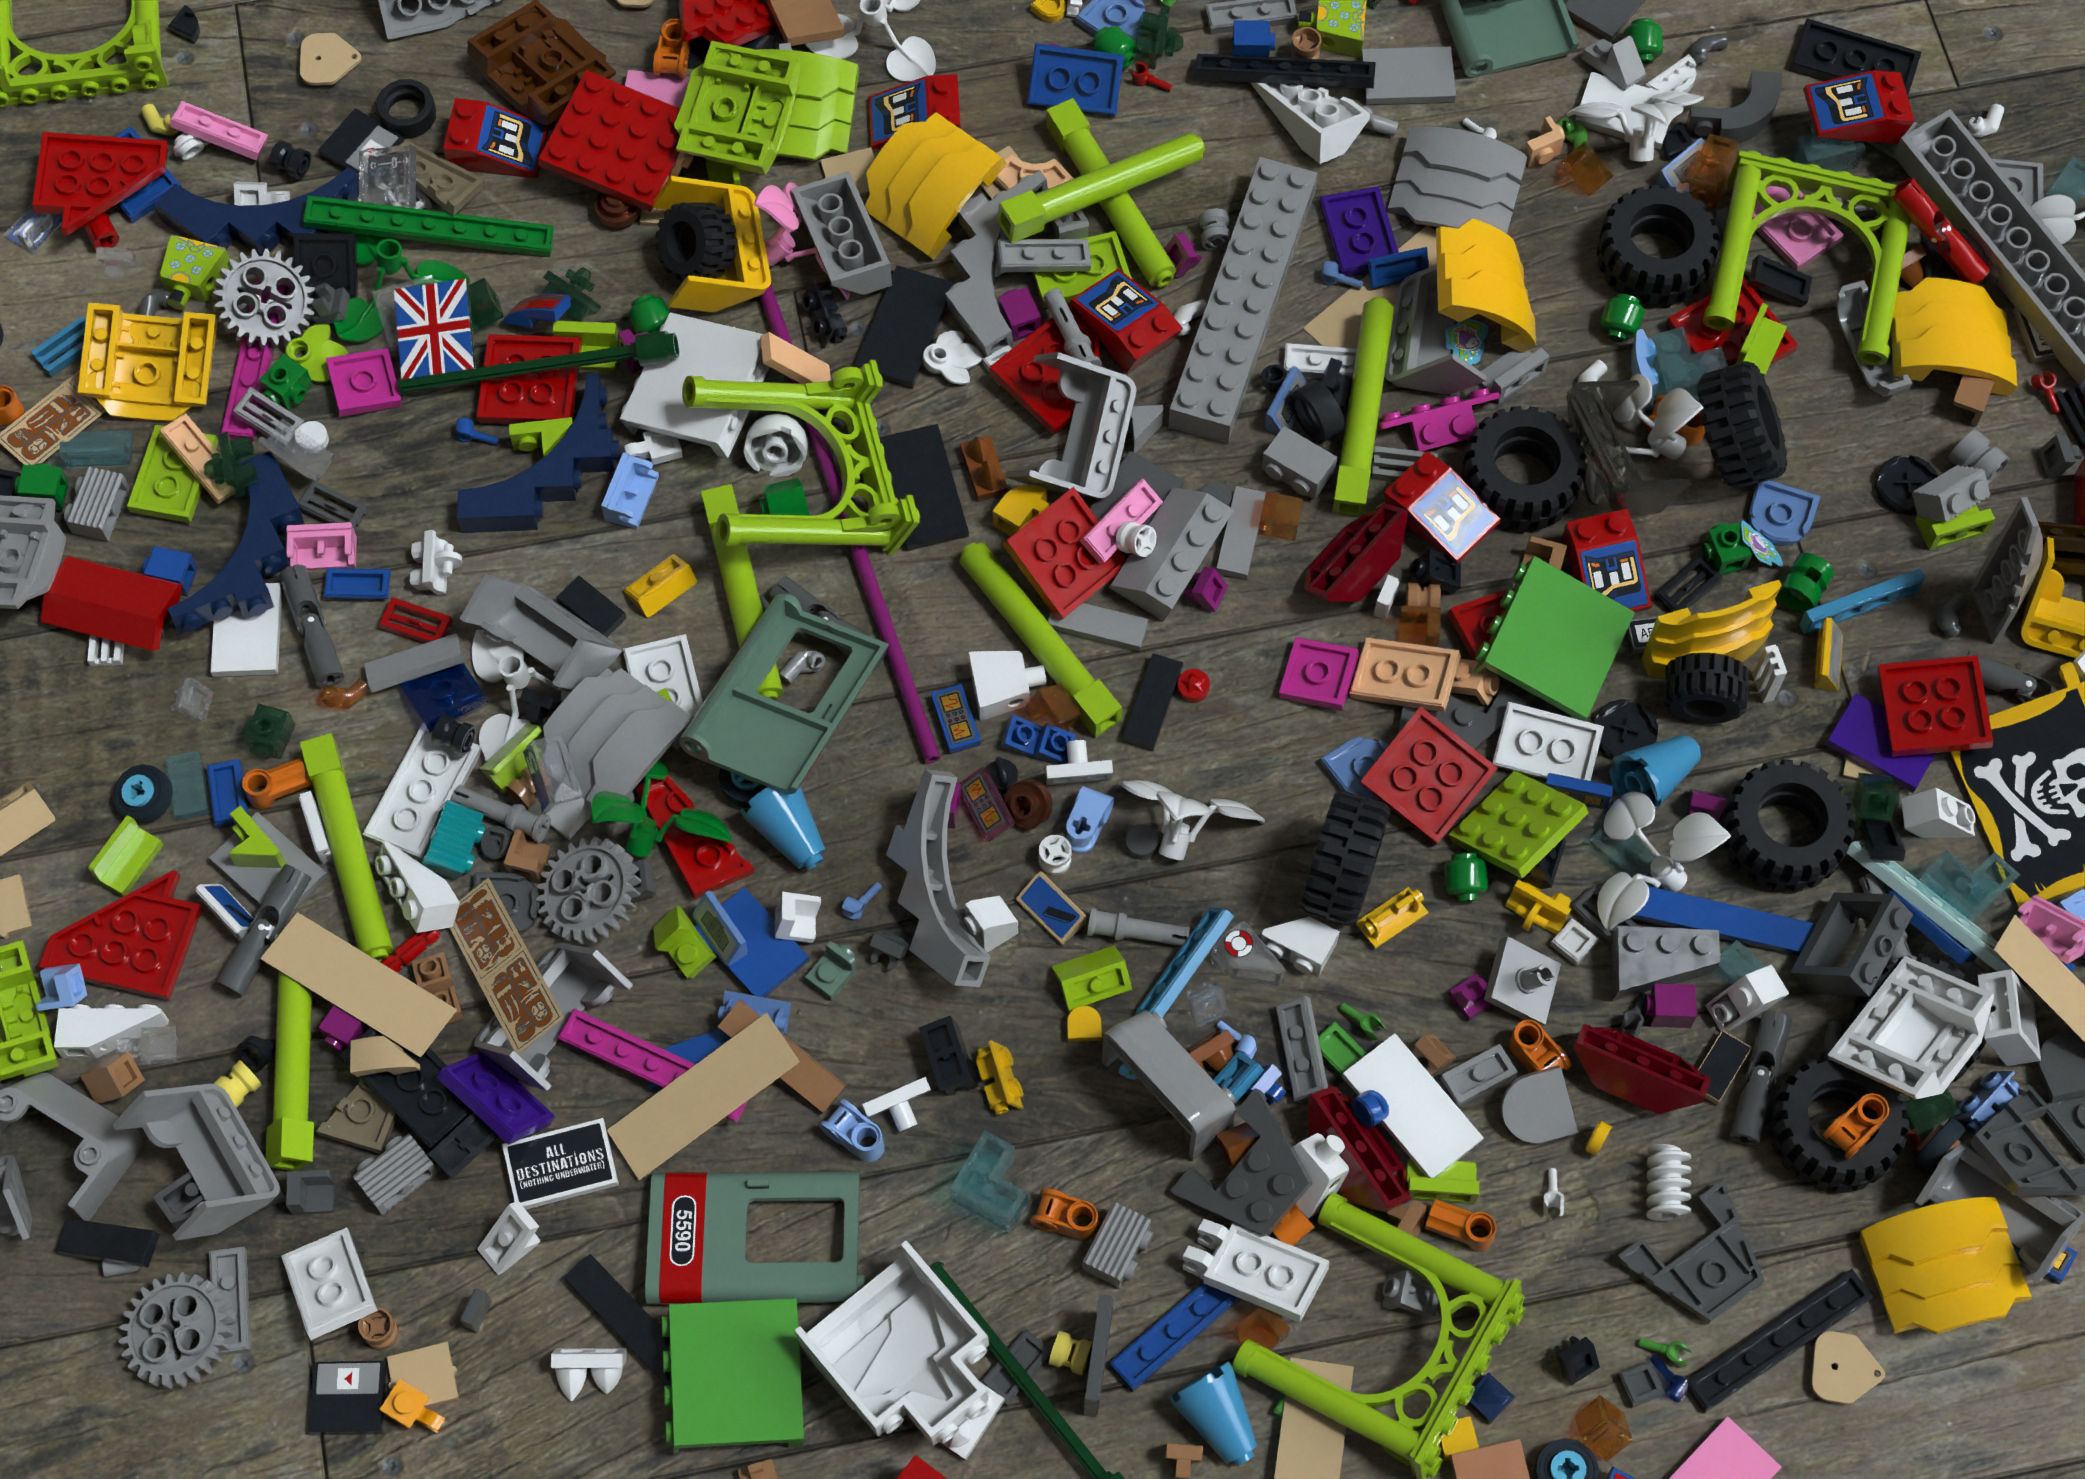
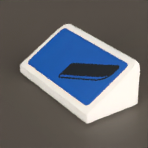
[195,884,254,941]

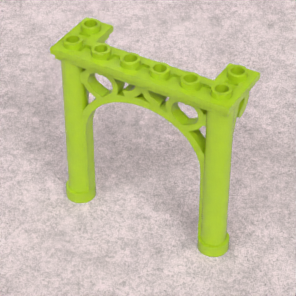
[0,0,169,107]
[1703,150,1911,366]
[682,360,920,555]
[1232,1192,1526,1479]

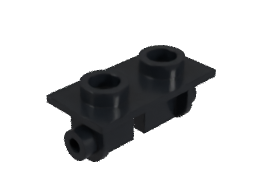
[802,280,848,348]

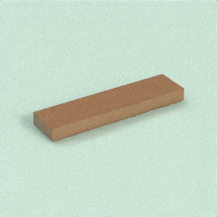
[718,999,846,1113]

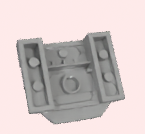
[1387,127,1528,234]
[0,495,66,609]
[538,668,694,825]

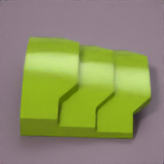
[674,41,801,175]
[758,49,859,161]
[0,940,59,1081]

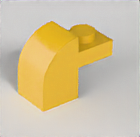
[992,485,1051,536]

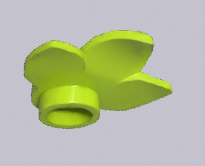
[285,324,348,383]

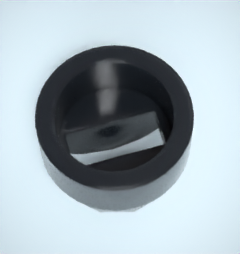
[1262,365,1287,392]

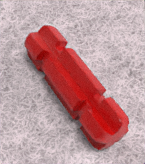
[380,930,440,973]

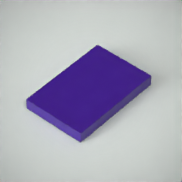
[1319,186,1399,276]
[1825,693,1936,793]
[437,1052,555,1145]

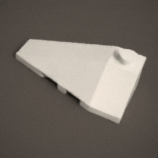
[1251,83,1370,164]

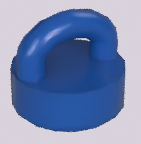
[1351,1090,1389,1128]

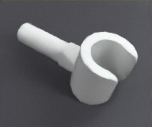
[1462,118,1497,139]
[1543,1168,1564,1216]

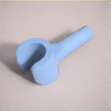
[1216,1020,1257,1059]

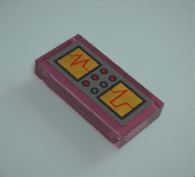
[960,767,1015,841]

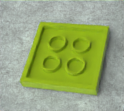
[1449,770,1589,879]

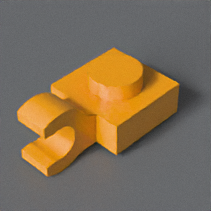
[379,1379,445,1433]

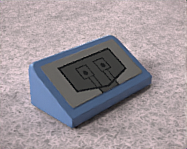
[1657,137,1720,193]
[1265,366,1308,435]
[692,891,748,966]

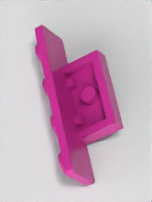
[1377,387,1500,451]

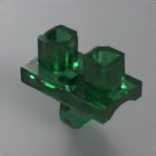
[1133,7,1184,70]
[542,267,601,322]
[203,432,259,498]

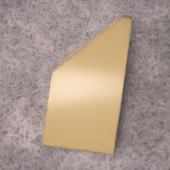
[350,1036,420,1077]

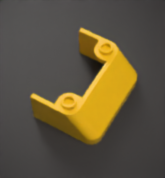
[652,176,771,312]
[2021,537,2085,658]

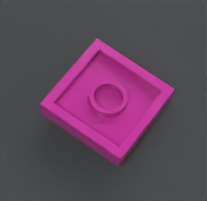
[326,348,401,417]
[1279,637,1359,711]

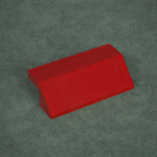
[40,556,182,651]

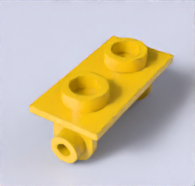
[1356,887,1429,949]
[975,1040,1024,1115]

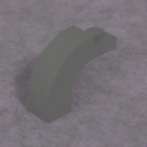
[1686,71,1782,146]

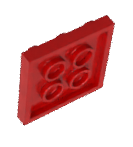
[1666,276,1798,374]
[476,334,582,424]
[1002,487,1126,621]
[1878,655,1993,757]
[1359,706,1498,845]

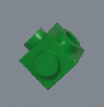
[259,354,313,411]
[15,463,69,510]
[758,477,809,516]
[1702,522,1752,576]

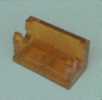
[1686,134,1739,208]

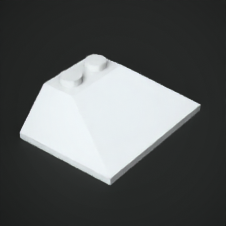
[1827,956,1994,1099]

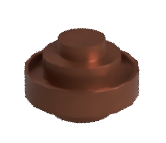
[594,192,640,228]
[1004,779,1053,829]

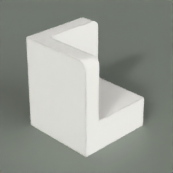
[775,892,821,943]

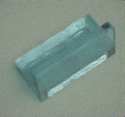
[59,430,133,468]

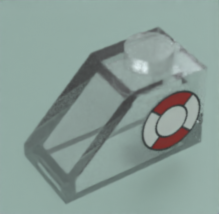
[1210,920,1286,986]

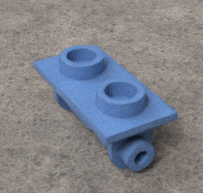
[718,990,791,1034]
[1952,1071,2020,1135]

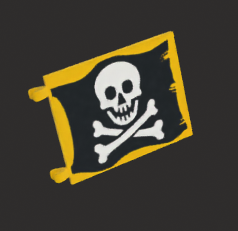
[1950,662,2085,909]

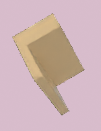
[0,781,55,856]

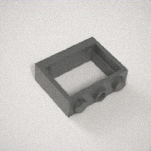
[1790,892,1913,997]

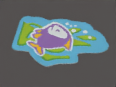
[1445,318,1489,365]
[1741,520,1784,567]

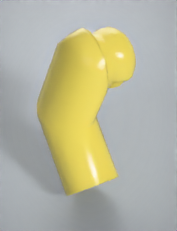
[141,104,179,136]

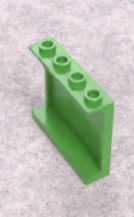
[1474,556,1635,721]
[662,1298,804,1454]

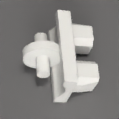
[410,530,462,596]

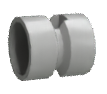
[1948,429,2010,484]

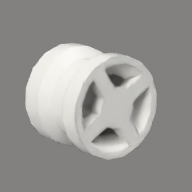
[1116,521,1157,557]
[1039,835,1072,875]

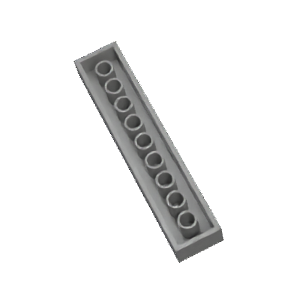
[1894,109,2085,385]
[1168,157,1318,445]

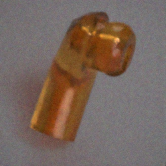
[320,678,370,709]

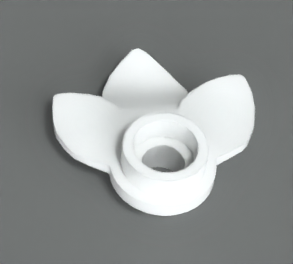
[922,331,984,384]

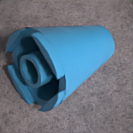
[1609,735,1701,810]
[740,786,826,870]
[1168,1361,1257,1467]

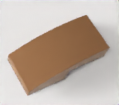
[411,952,464,1025]

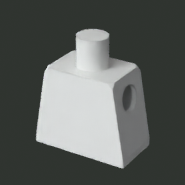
[969,651,1046,721]
[1293,1133,1349,1218]

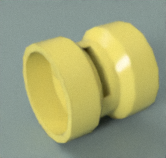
[213,1060,262,1108]
[1049,1331,1093,1376]

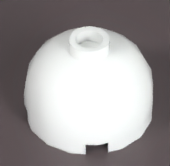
[744,414,808,477]

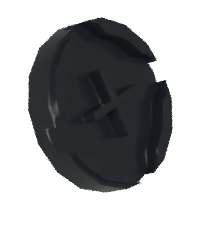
[1875,455,1938,515]
[1593,699,1658,760]

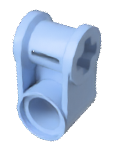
[1066,786,1114,854]
[819,1099,885,1162]

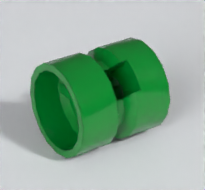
[1777,553,1835,614]

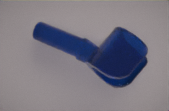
[1650,1354,1688,1403]

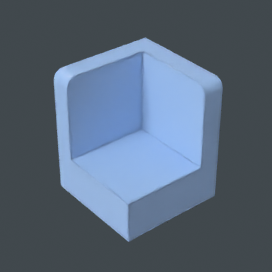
[36,963,88,1011]

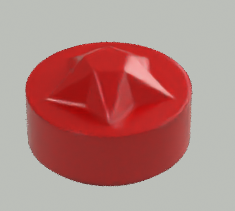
[1177,669,1210,703]

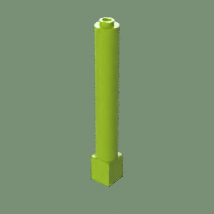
[1046,98,1176,287]
[996,132,1205,244]
[1332,297,1394,517]
[701,484,784,701]
[959,542,1122,738]
[299,733,394,962]
[266,930,314,1171]

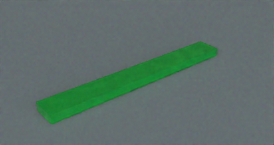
[303,195,554,257]

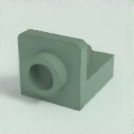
[805,941,857,1001]

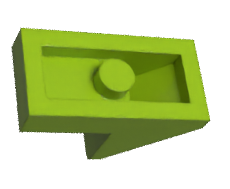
[509,417,573,457]
[228,806,287,868]
[653,905,716,979]

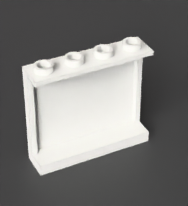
[620,312,770,458]

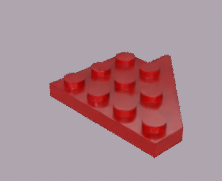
[679,0,779,46]
[32,132,168,236]
[988,303,1099,435]
[38,870,203,1001]

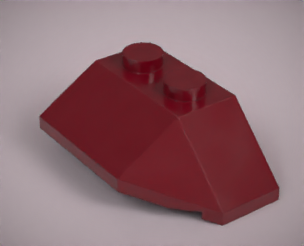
[1304,502,1408,602]
[1573,1024,1711,1114]
[1308,1086,1411,1212]

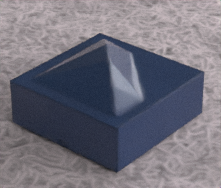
[1468,1372,1515,1424]

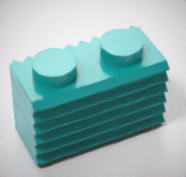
[420,800,486,880]

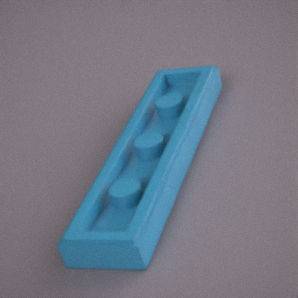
[1799,568,1926,634]
[1135,906,1234,1018]

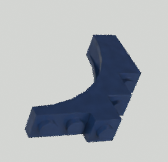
[154,167,362,256]
[457,374,620,533]
[168,451,305,635]

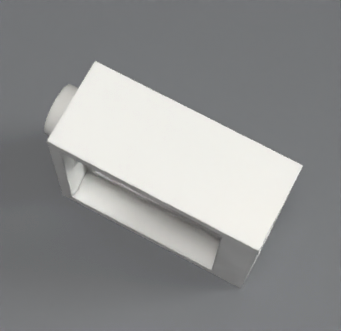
[1977,969,2041,1066]

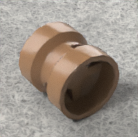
[1290,27,1321,59]
[1405,583,1441,616]
[505,766,552,810]
[358,1307,399,1350]

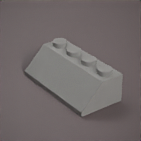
[791,171,892,295]
[1109,487,1234,621]

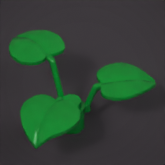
[334,232,470,342]
[591,760,732,857]

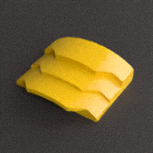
[865,112,1007,261]
[1436,218,1536,353]
[1891,277,2018,396]
[77,302,218,422]
[1641,580,1781,679]
[1859,1197,2032,1335]

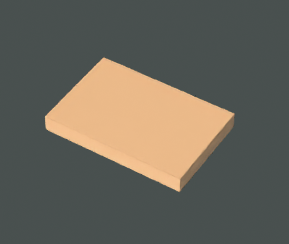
[1349,637,1461,712]

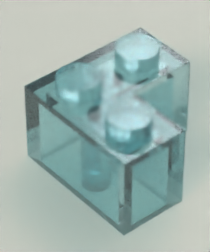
[1790,118,1866,172]
[1652,327,1728,398]
[1919,850,2020,924]
[950,1130,1028,1234]

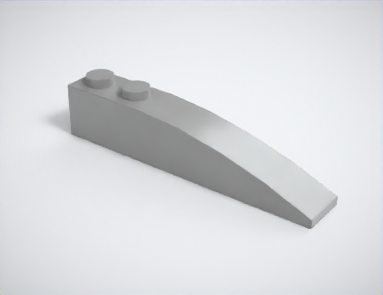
[377,0,500,40]
[1970,496,2043,644]

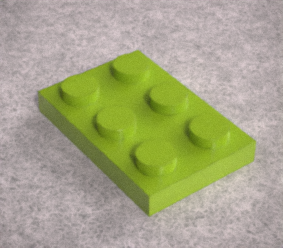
[1032,231,1132,308]
[127,425,219,523]

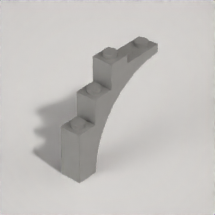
[945,170,1048,357]
[886,769,991,987]

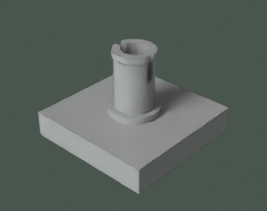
[1484,936,1561,1026]

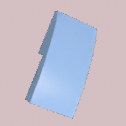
[1631,329,1659,399]

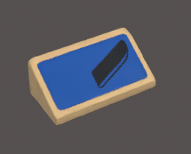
[1016,871,1086,945]

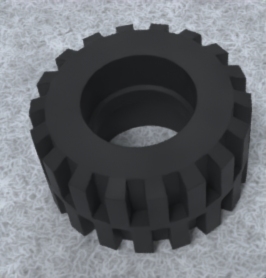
[655,202,738,281]
[1664,653,1749,724]

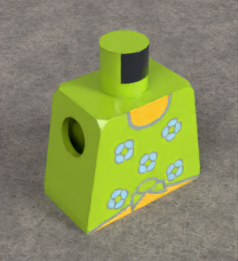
[1298,0,1367,58]
[160,234,230,310]

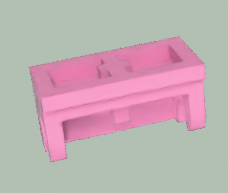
[287,522,357,571]
[2017,895,2085,964]

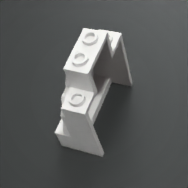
[794,1240,989,1446]

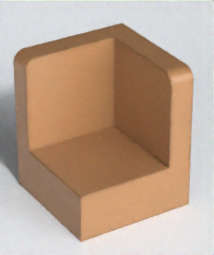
[1953,374,1994,426]
[1522,536,1567,570]
[504,829,551,884]
[80,1051,145,1104]

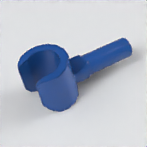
[456,418,499,445]

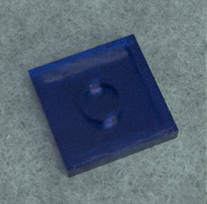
[400,663,488,733]

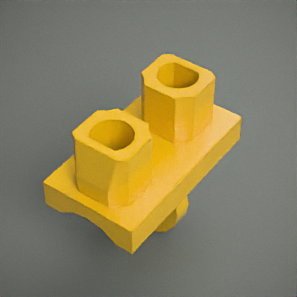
[1505,878,1571,935]

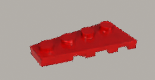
[636,775,754,900]

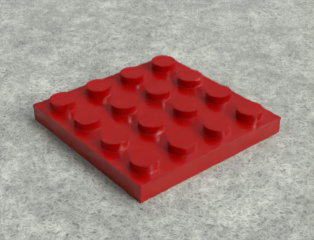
[538,70,680,212]

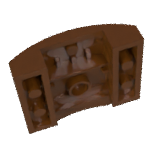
[467,0,616,125]

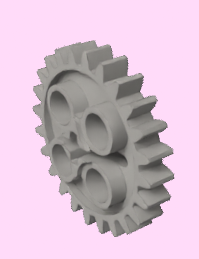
[212,248,315,349]
[536,836,641,944]
[118,1272,234,1389]

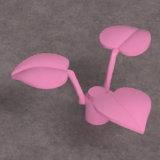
[754,182,851,300]

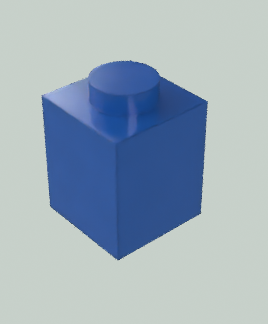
[1232,20,1275,57]
[143,546,198,596]

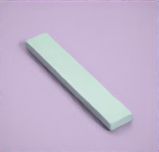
[1847,840,2016,973]

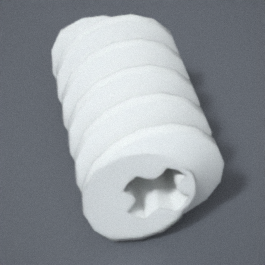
[1646,1144,1691,1221]

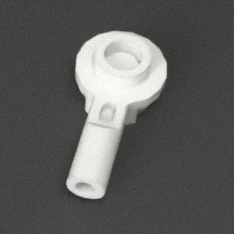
[172,133,210,160]

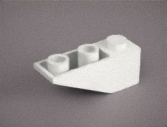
[375,841,460,933]
[54,1004,169,1058]

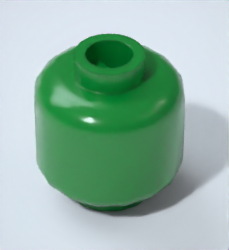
[1624,18,1663,65]
[1091,26,1136,69]
[1600,293,1645,342]
[627,294,670,334]
[1443,853,1488,902]

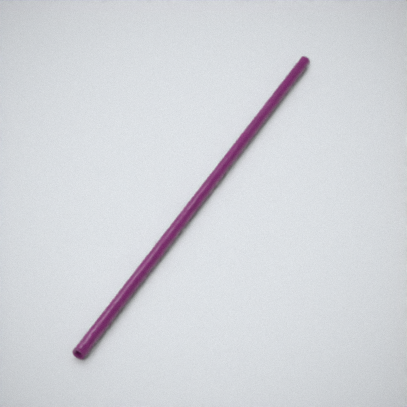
[759,284,940,764]

